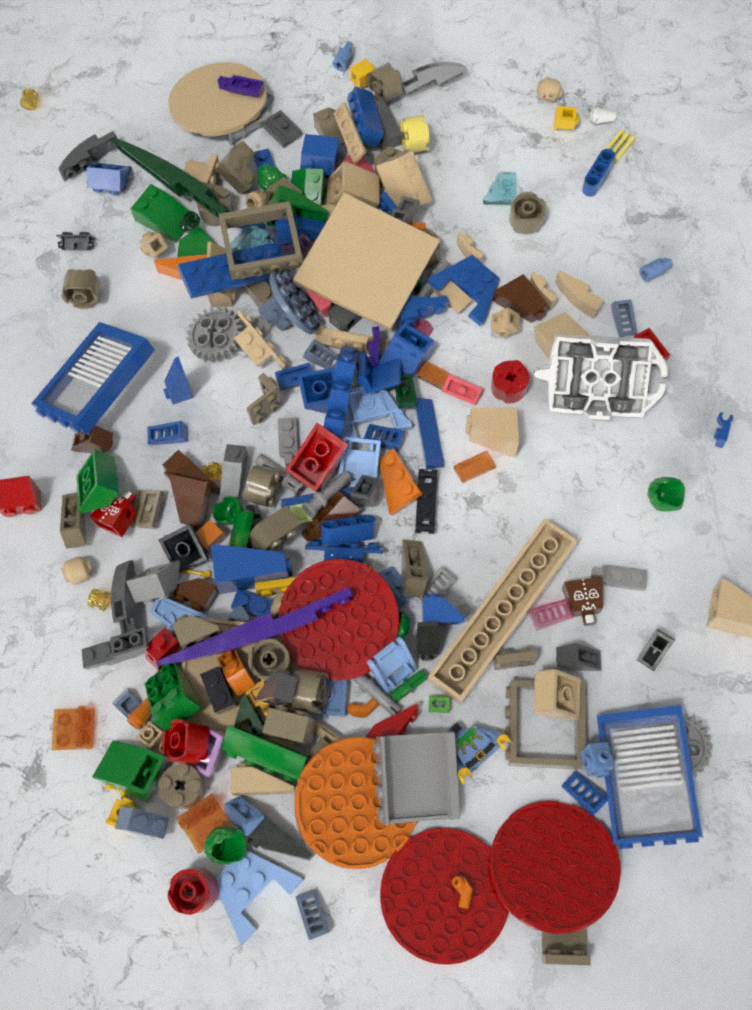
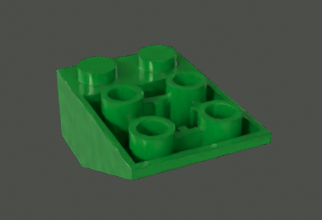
[144,663,201,730]
[92,740,168,803]

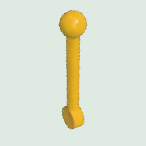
[182,569,211,579]

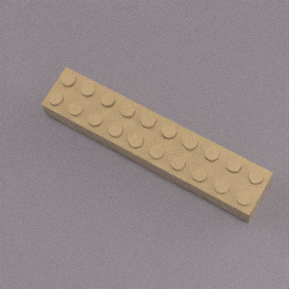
[428,518,578,705]

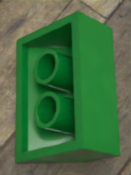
[76,449,120,513]

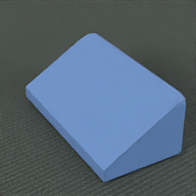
[378,566,414,609]
[224,795,264,836]

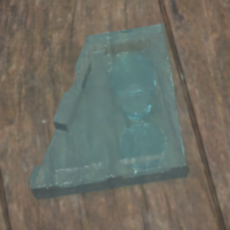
[483,172,516,205]

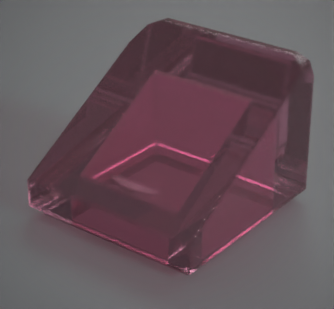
[413,319,433,337]

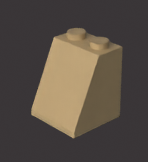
[326,161,380,208]
[534,312,589,360]
[466,407,519,457]
[706,579,752,638]

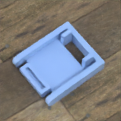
[339,437,381,484]
[367,637,418,694]

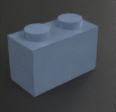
[115,807,169,839]

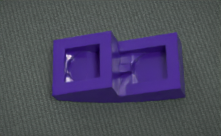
[368,326,381,368]

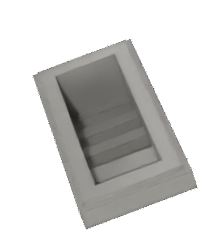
[417,566,457,601]

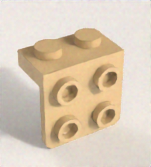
[184,154,220,185]

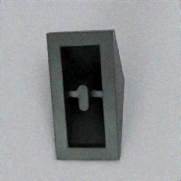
[637,628,675,671]

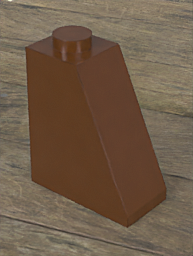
[493,274,548,323]
[169,473,212,529]

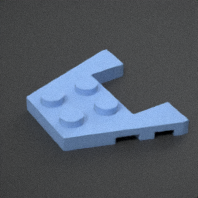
[341,386,412,444]
[216,850,303,945]

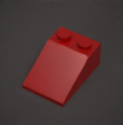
[285,423,348,492]

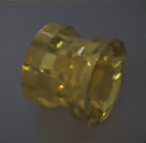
[20,89,39,110]
[88,588,111,611]

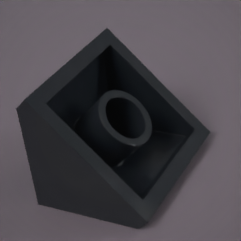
[158,524,209,573]

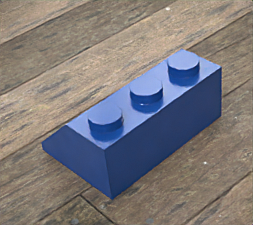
[421,593,465,625]

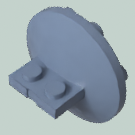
[258,269,322,334]

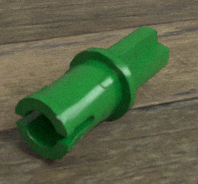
[389,670,427,703]

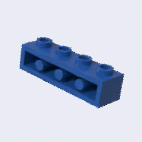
[347,86,384,147]

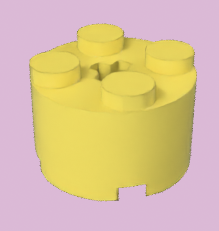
[399,115,429,152]

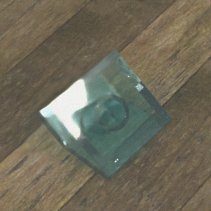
[230,225,271,252]

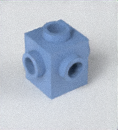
[580,742,615,778]

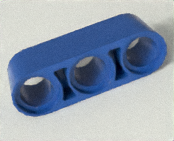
[582,149,615,197]
[321,515,376,546]

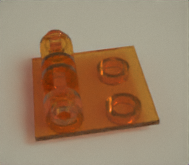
[52,706,95,751]
[177,793,233,854]

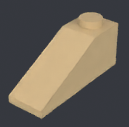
[231,764,295,796]

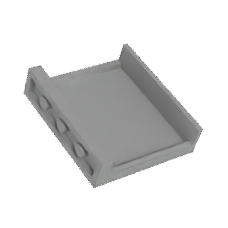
[373,732,460,825]

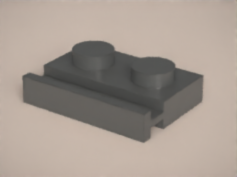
[262,110,302,147]

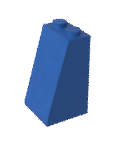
[211,544,293,594]

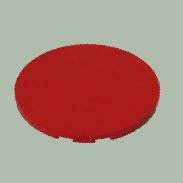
[278,559,399,681]
[489,801,621,934]
[380,828,509,965]

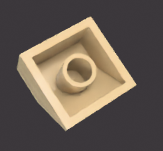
[533,669,581,720]

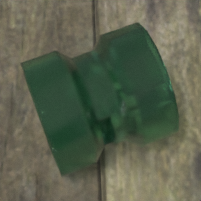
[179,211,200,233]

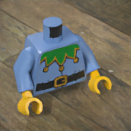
[449,722,512,784]

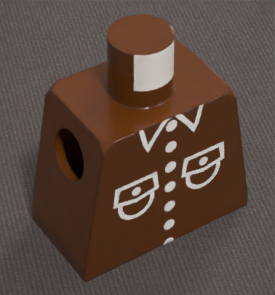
[562,577,603,626]

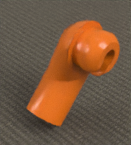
[347,698,379,718]
[452,876,473,909]

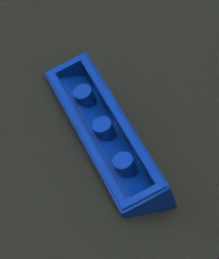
[415,398,445,470]

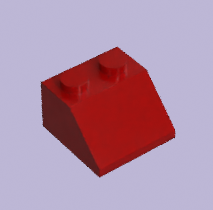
[0,476,41,517]

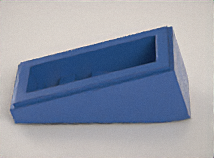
[147,421,188,445]
[363,424,404,452]
[561,771,608,817]

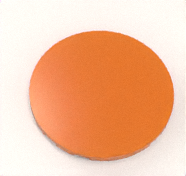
[294,737,417,869]

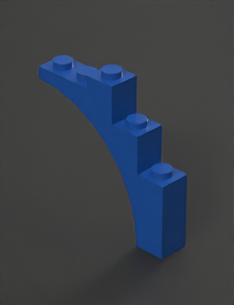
[396,295,449,328]
[323,346,359,439]

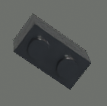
[200,666,238,715]

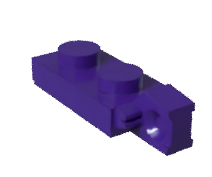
[217,75,265,98]

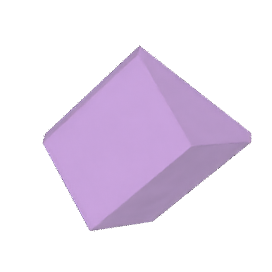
[188,724,226,777]

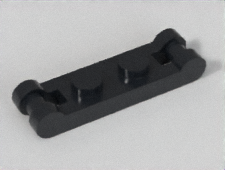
[415,469,438,534]

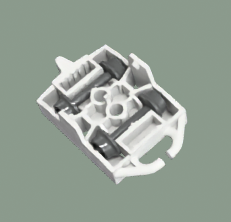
[533,334,668,420]

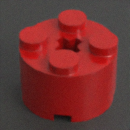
[491,360,530,404]
[162,719,210,765]
[167,867,219,915]

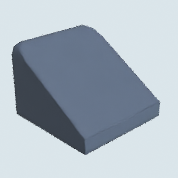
[112,689,141,719]

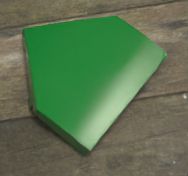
[177,226,213,257]
[229,510,254,548]

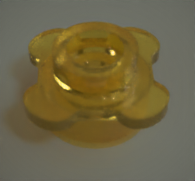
[202,462,222,480]

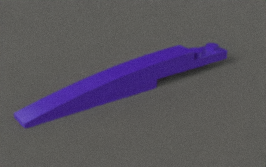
[156,587,353,666]

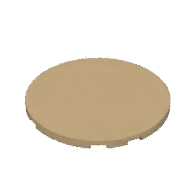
[168,62,267,136]

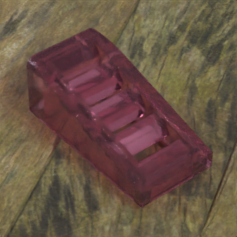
[529,599,573,631]

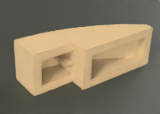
[555,270,603,319]

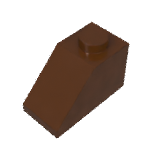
[71,425,113,453]

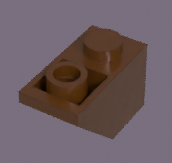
[172,578,219,612]

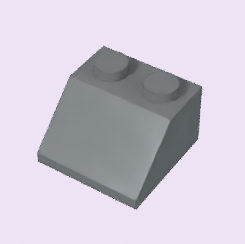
[126,560,180,604]

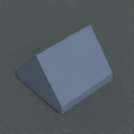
[228,605,249,622]

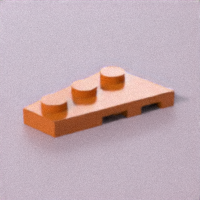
[379,448,423,516]

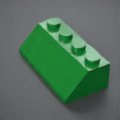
[221,725,309,783]

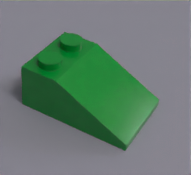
[130,184,196,243]
[266,185,329,228]

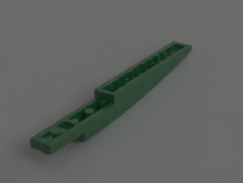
[113,138,230,219]

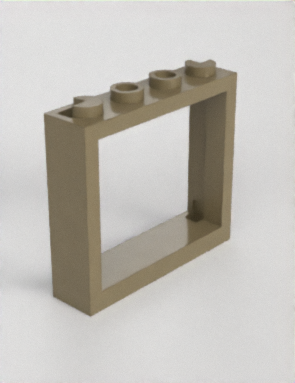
[218,201,303,280]
[505,680,586,770]

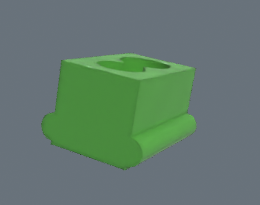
[428,696,450,713]

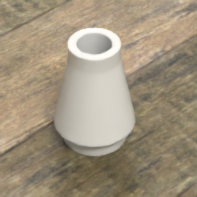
[590,107,616,124]

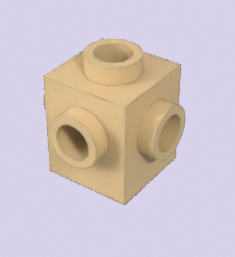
[139,231,168,258]
[491,308,520,337]

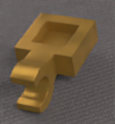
[246,680,272,717]

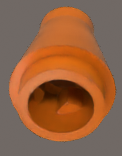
[126,698,151,730]

